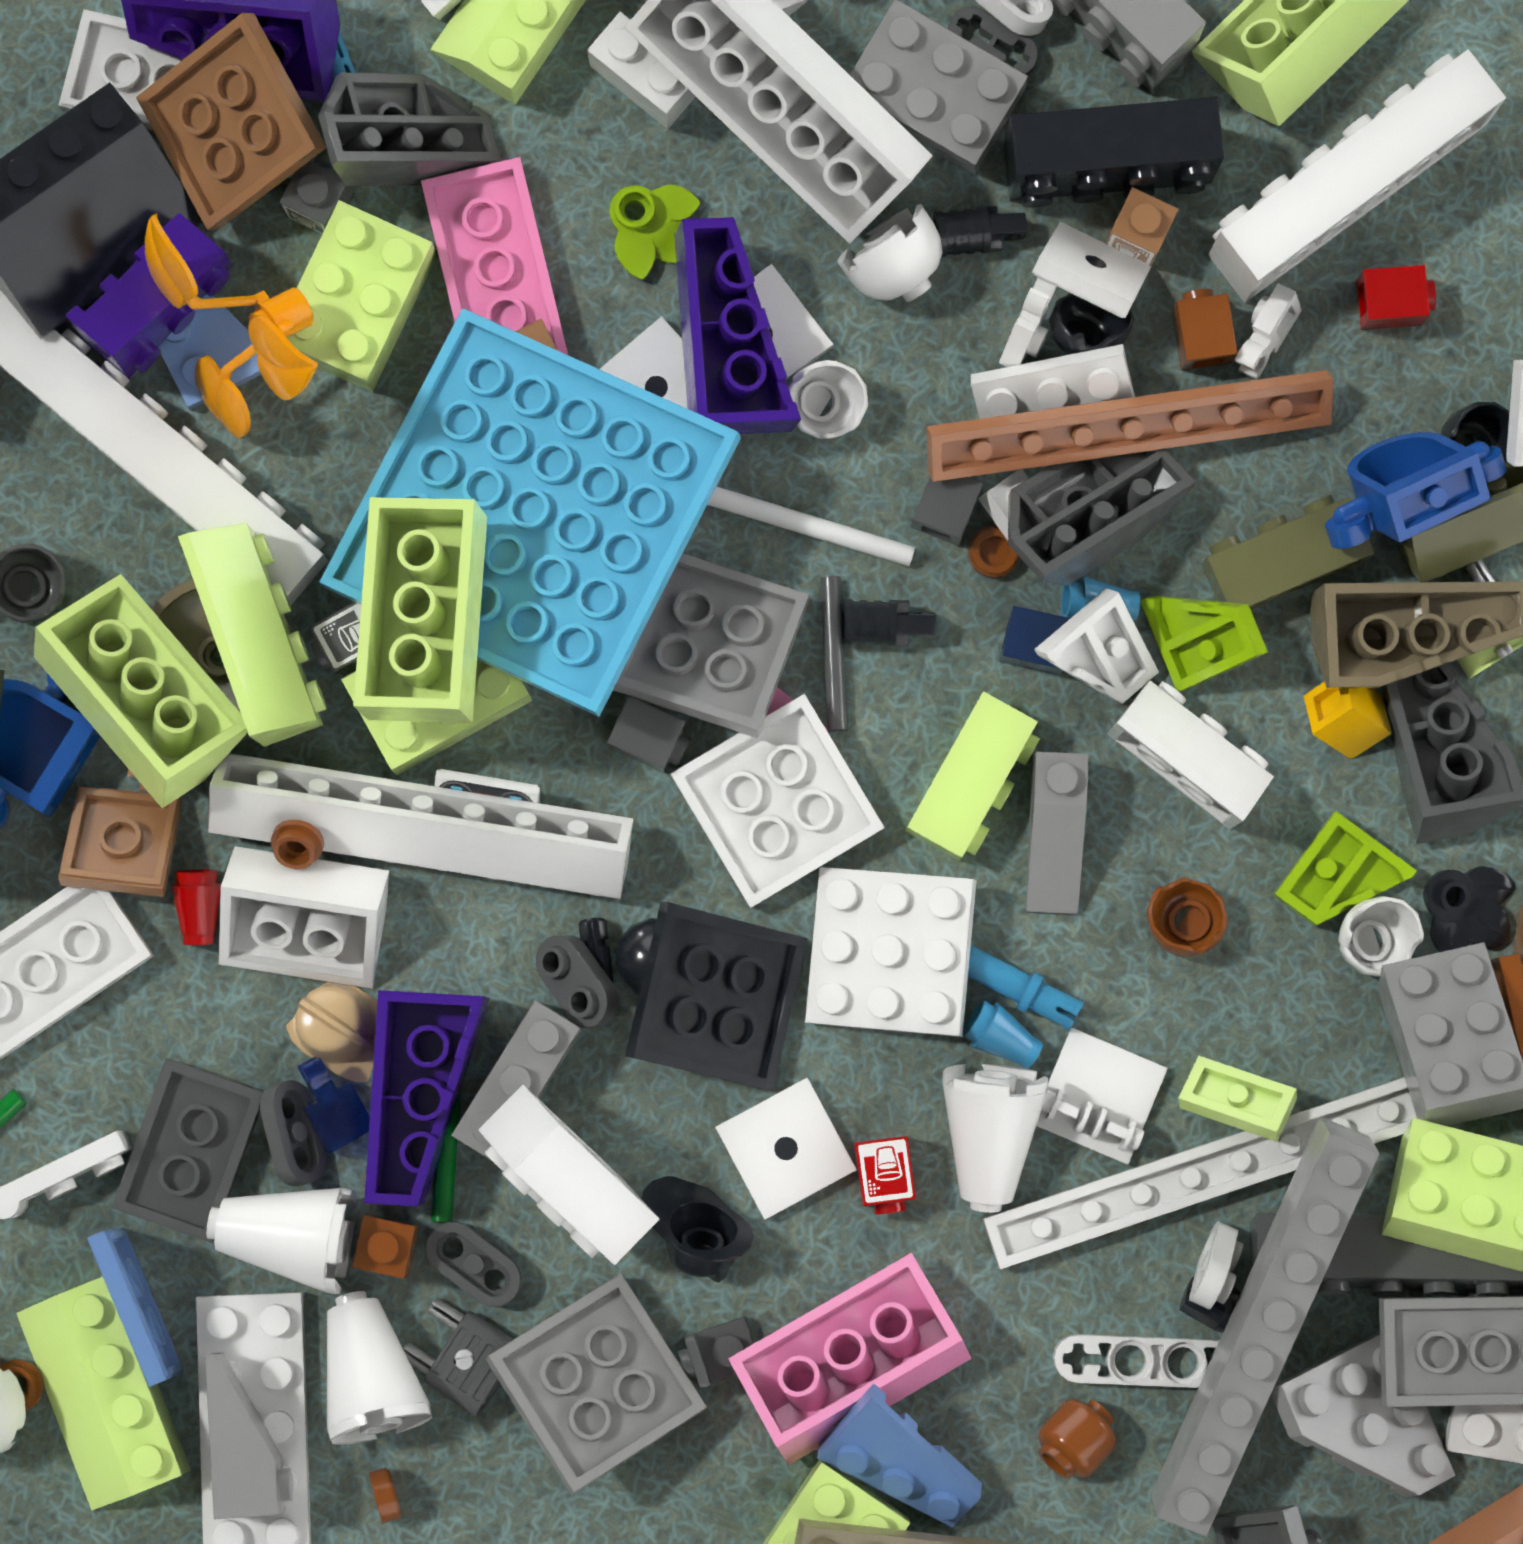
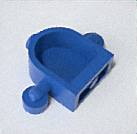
[1325,432,1507,549]
[0,673,101,828]

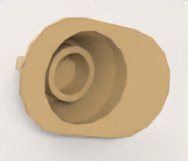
[286,982,377,1082]

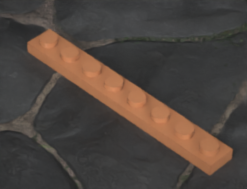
[926,370,1334,482]

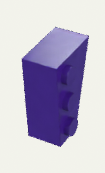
[65,212,232,379]

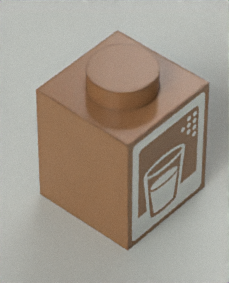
[1106,187,1179,266]

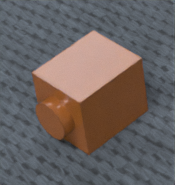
[1172,289,1238,371]
[352,1214,420,1279]

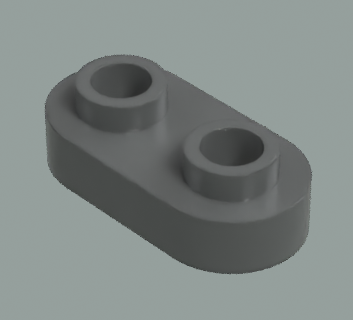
[536,935,619,1028]
[260,1080,327,1187]
[426,1221,522,1307]

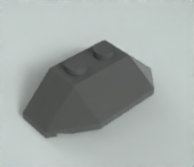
[318,72,501,186]
[1008,449,1196,586]

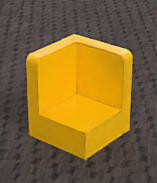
[1303,681,1392,758]

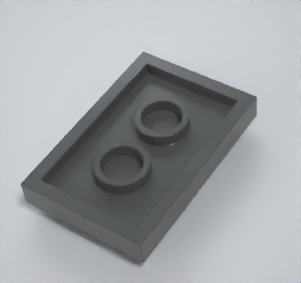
[112,1058,263,1243]

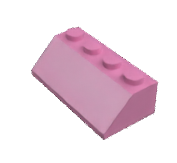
[728,1253,972,1465]

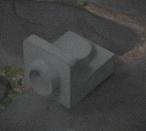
[678,1316,754,1389]

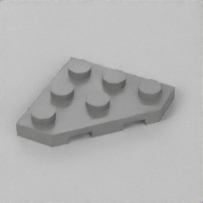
[1271,1332,1456,1498]

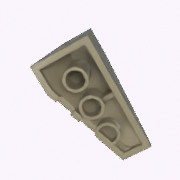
[1310,581,1523,688]

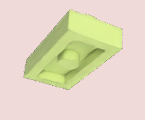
[1178,1056,1297,1142]

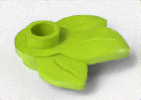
[609,184,700,280]

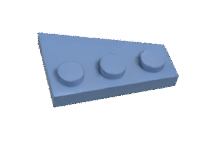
[817,1384,982,1528]

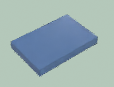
[87,1228,184,1387]

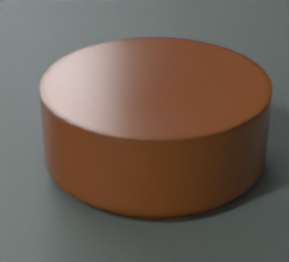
[968,526,1019,579]
[368,1467,402,1524]

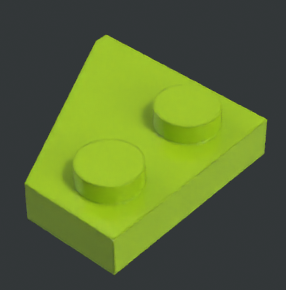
[1140,595,1268,692]
[1272,811,1417,926]

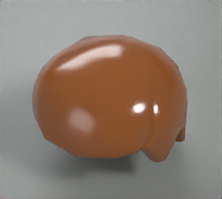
[1147,877,1228,957]

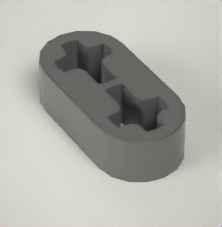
[948,6,1038,76]

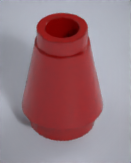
[171,869,222,945]

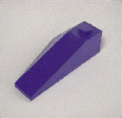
[121,0,340,102]

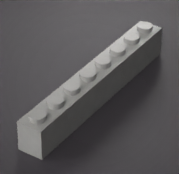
[1151,1117,1380,1537]

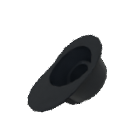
[641,1176,753,1283]

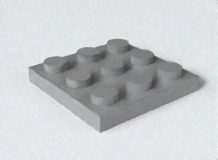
[613,553,809,738]
[486,1273,707,1496]

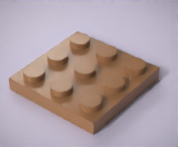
[136,13,327,230]

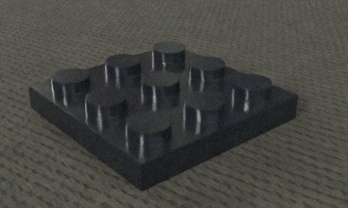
[625,902,808,1091]

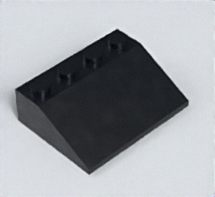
[0,82,203,339]

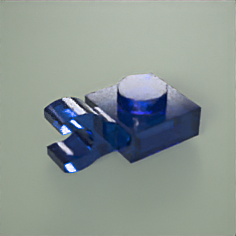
[297,1056,370,1154]

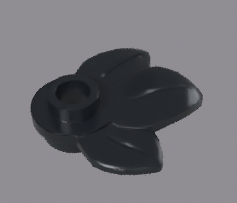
[1423,866,1515,952]

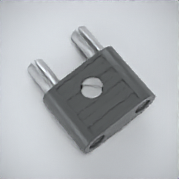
[403,1298,513,1417]

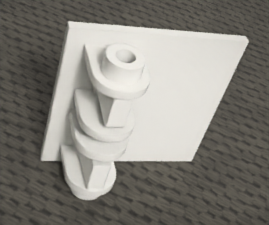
[1036,1027,1168,1165]

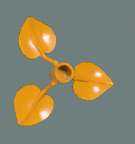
[145,213,318,438]

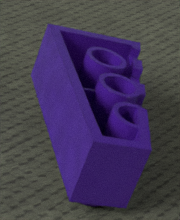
[364,990,490,1206]

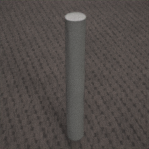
[820,576,848,732]

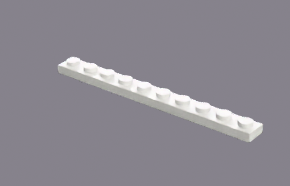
[982,1077,1417,1269]

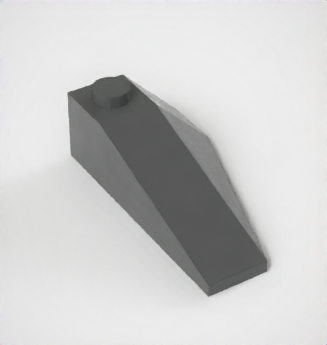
[1382,663,1523,844]

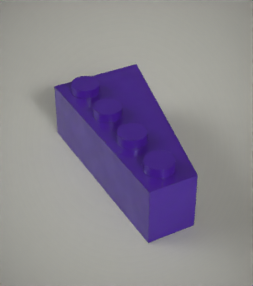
[674,217,801,434]

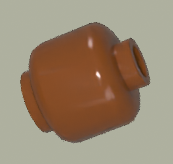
[1038,1399,1117,1480]

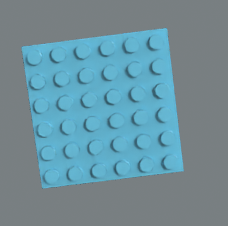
[319,308,741,717]

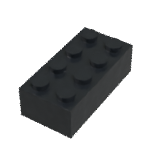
[1004,97,1224,208]

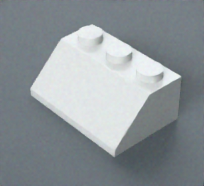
[1107,681,1274,830]
[219,846,389,989]

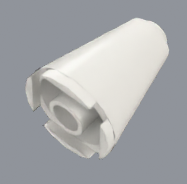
[942,1064,1048,1213]
[206,1188,356,1294]
[327,1291,432,1445]

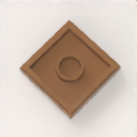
[58,785,182,897]

